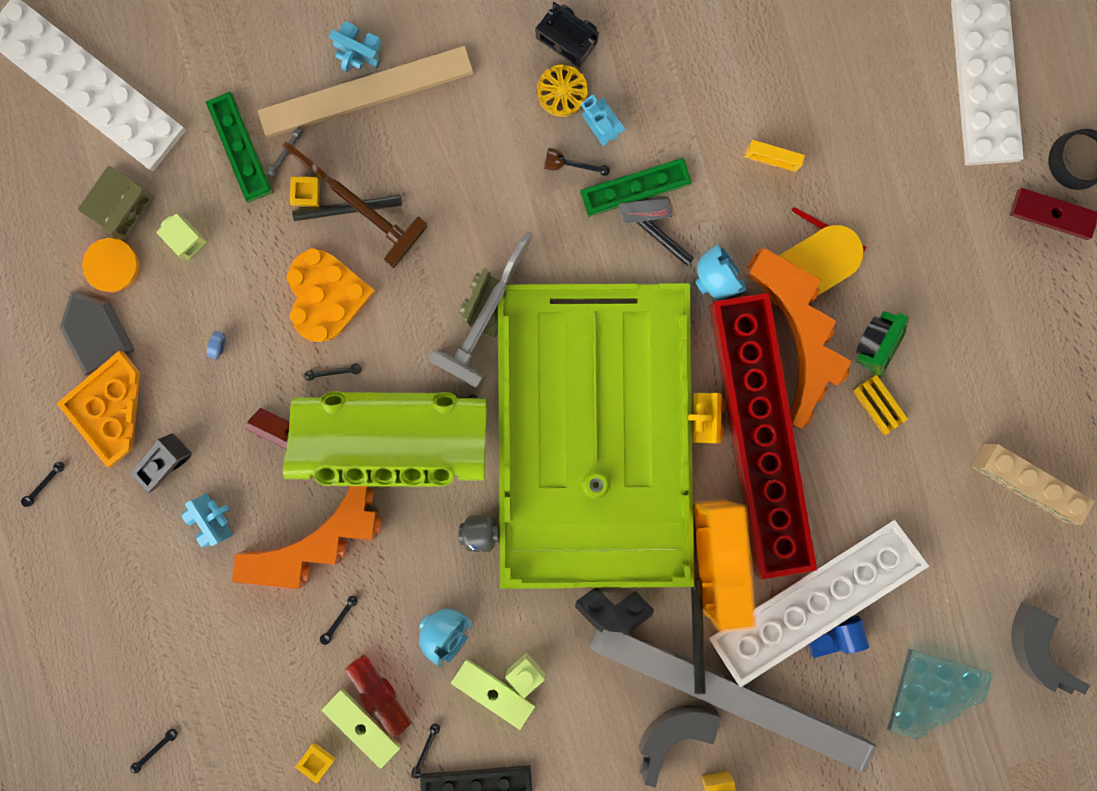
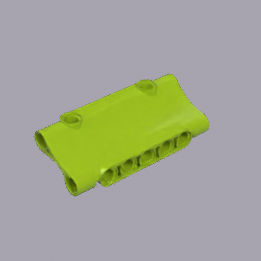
[283,391,487,487]

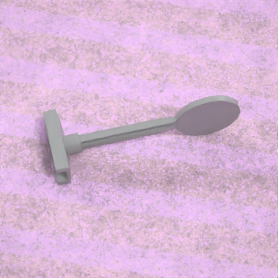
[428,231,533,387]

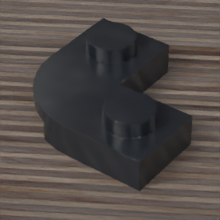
[575,587,654,635]

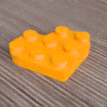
[286,248,376,343]

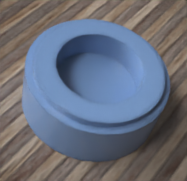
[206,331,226,360]

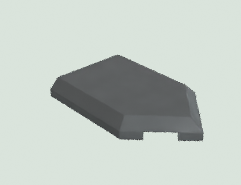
[60,291,135,376]

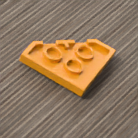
[56,351,140,468]

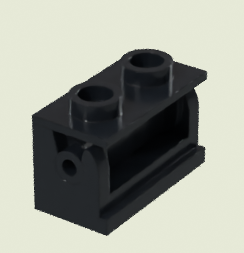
[535,2,599,68]

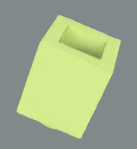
[156,214,207,261]
[505,652,545,699]

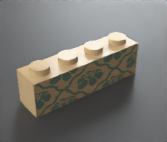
[971,444,1095,526]

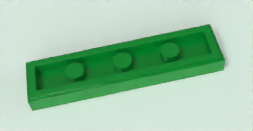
[205,91,273,203]
[580,157,692,217]

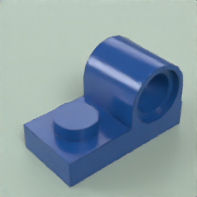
[808,615,870,658]

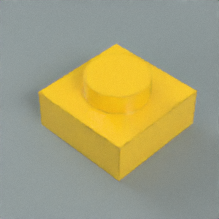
[290,177,320,207]
[295,742,336,784]

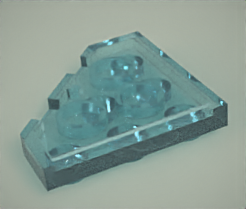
[887,649,993,740]

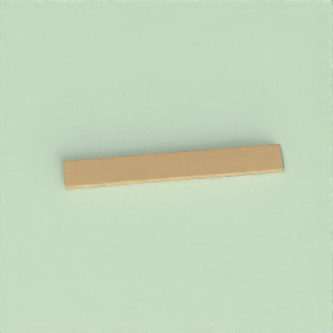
[257,46,473,138]

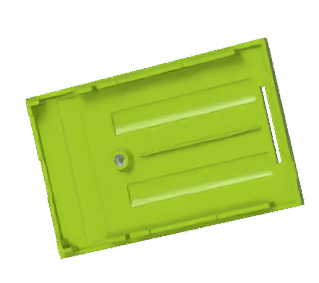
[498,283,694,589]

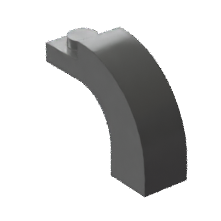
[1011,602,1090,695]
[639,705,721,788]

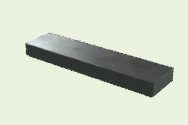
[420,765,532,791]

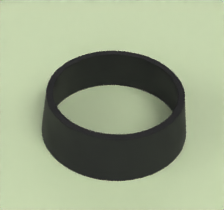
[1048,129,1097,190]

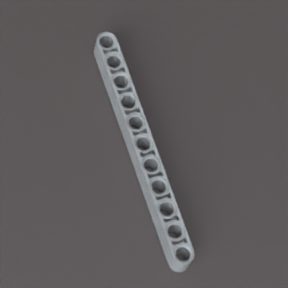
[588,629,877,772]

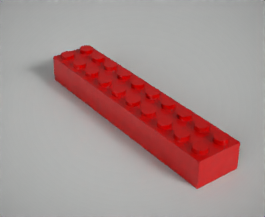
[709,293,817,580]

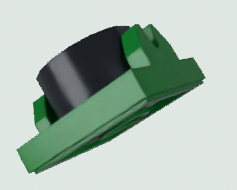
[856,311,909,378]

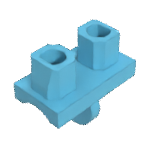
[329,21,382,72]
[581,95,625,146]
[181,494,233,547]

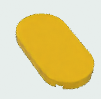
[761,225,863,306]

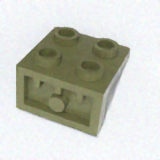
[78,166,155,241]
[459,268,510,338]

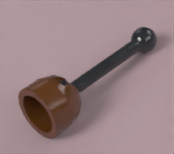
[544,147,610,176]

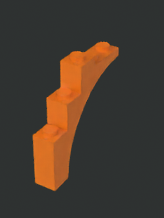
[743,247,852,429]
[232,486,383,589]

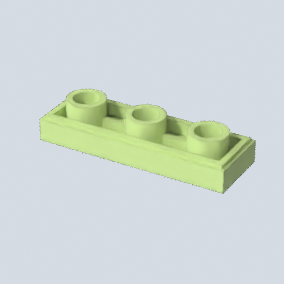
[450,658,535,730]
[321,688,401,769]

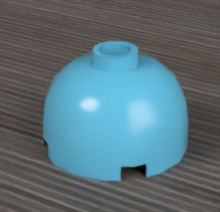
[696,243,747,300]
[419,608,472,667]

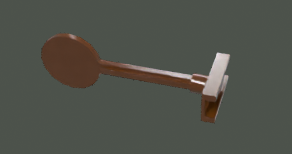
[282,141,428,269]

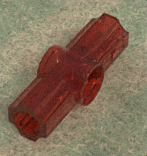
[344,654,412,738]

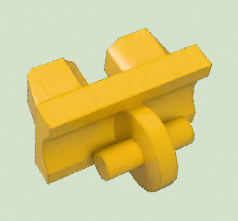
[688,393,725,443]

